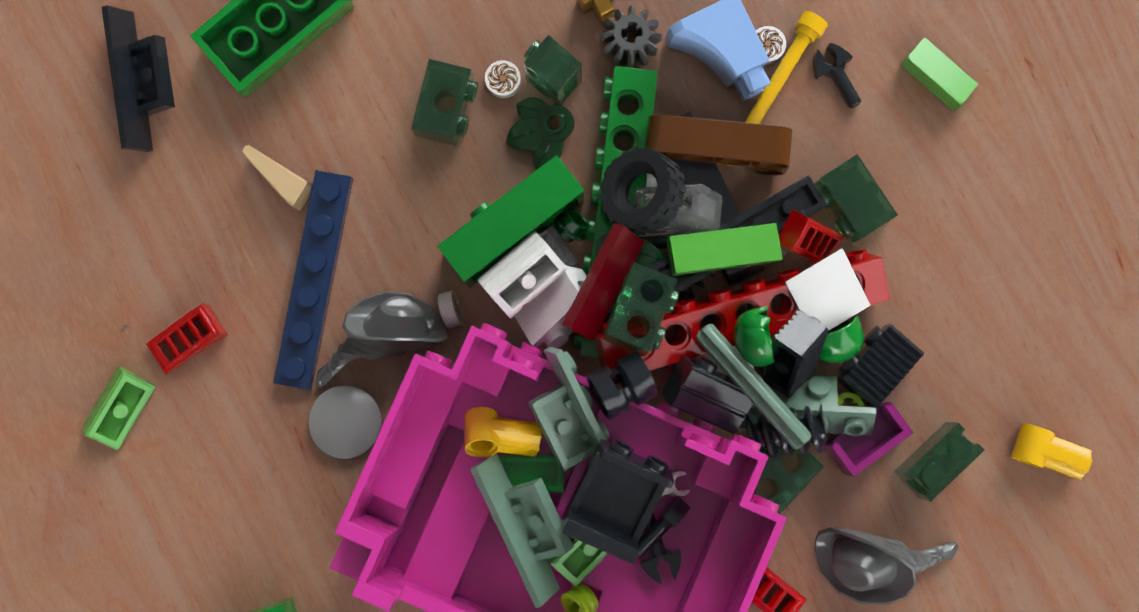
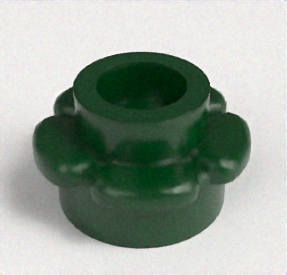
[555,208,590,242]

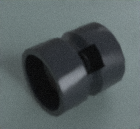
[586,351,658,420]

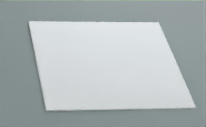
[786,248,870,330]

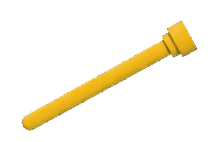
[727,11,828,166]

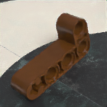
[646,115,793,176]

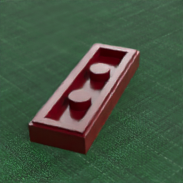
[562,223,644,342]

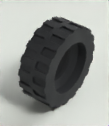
[599,147,686,235]

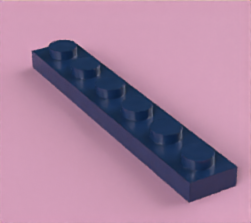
[273,170,353,390]

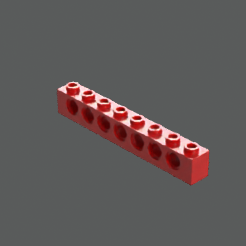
[594,250,890,371]

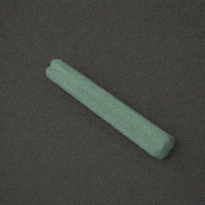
[696,324,812,450]

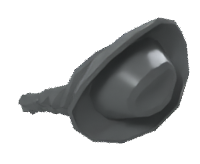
[316,291,448,388]
[815,527,959,605]

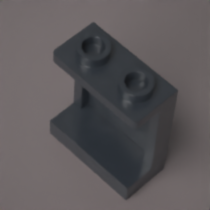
[561,439,674,564]

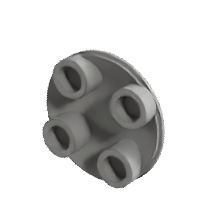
[308,385,382,459]

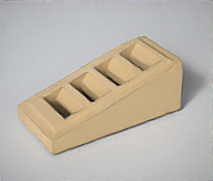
[242,145,313,211]

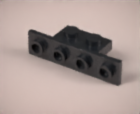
[101,5,175,152]

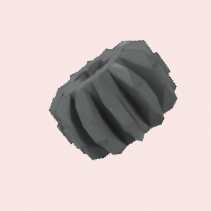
[600,5,662,68]

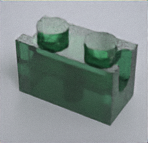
[814,154,898,243]
[894,422,985,501]

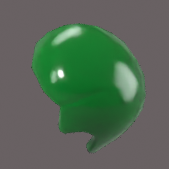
[733,306,775,367]
[819,315,864,363]

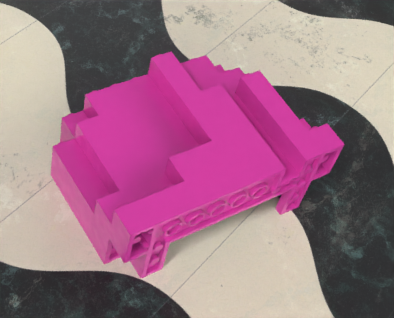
[329,323,787,612]

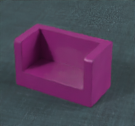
[825,402,914,477]

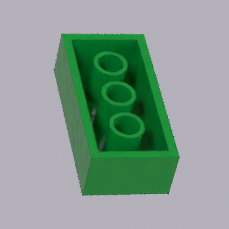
[190,0,354,98]
[437,155,584,288]

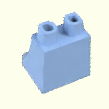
[664,0,770,101]

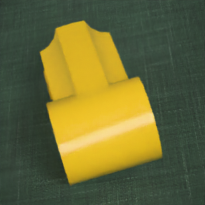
[464,407,542,458]
[1010,423,1092,480]

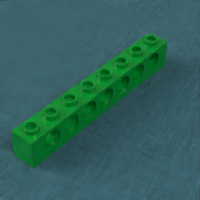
[574,66,658,359]

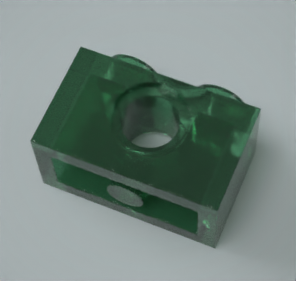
[411,59,478,146]

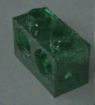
[524,35,582,106]
[602,262,679,356]
[753,447,825,514]

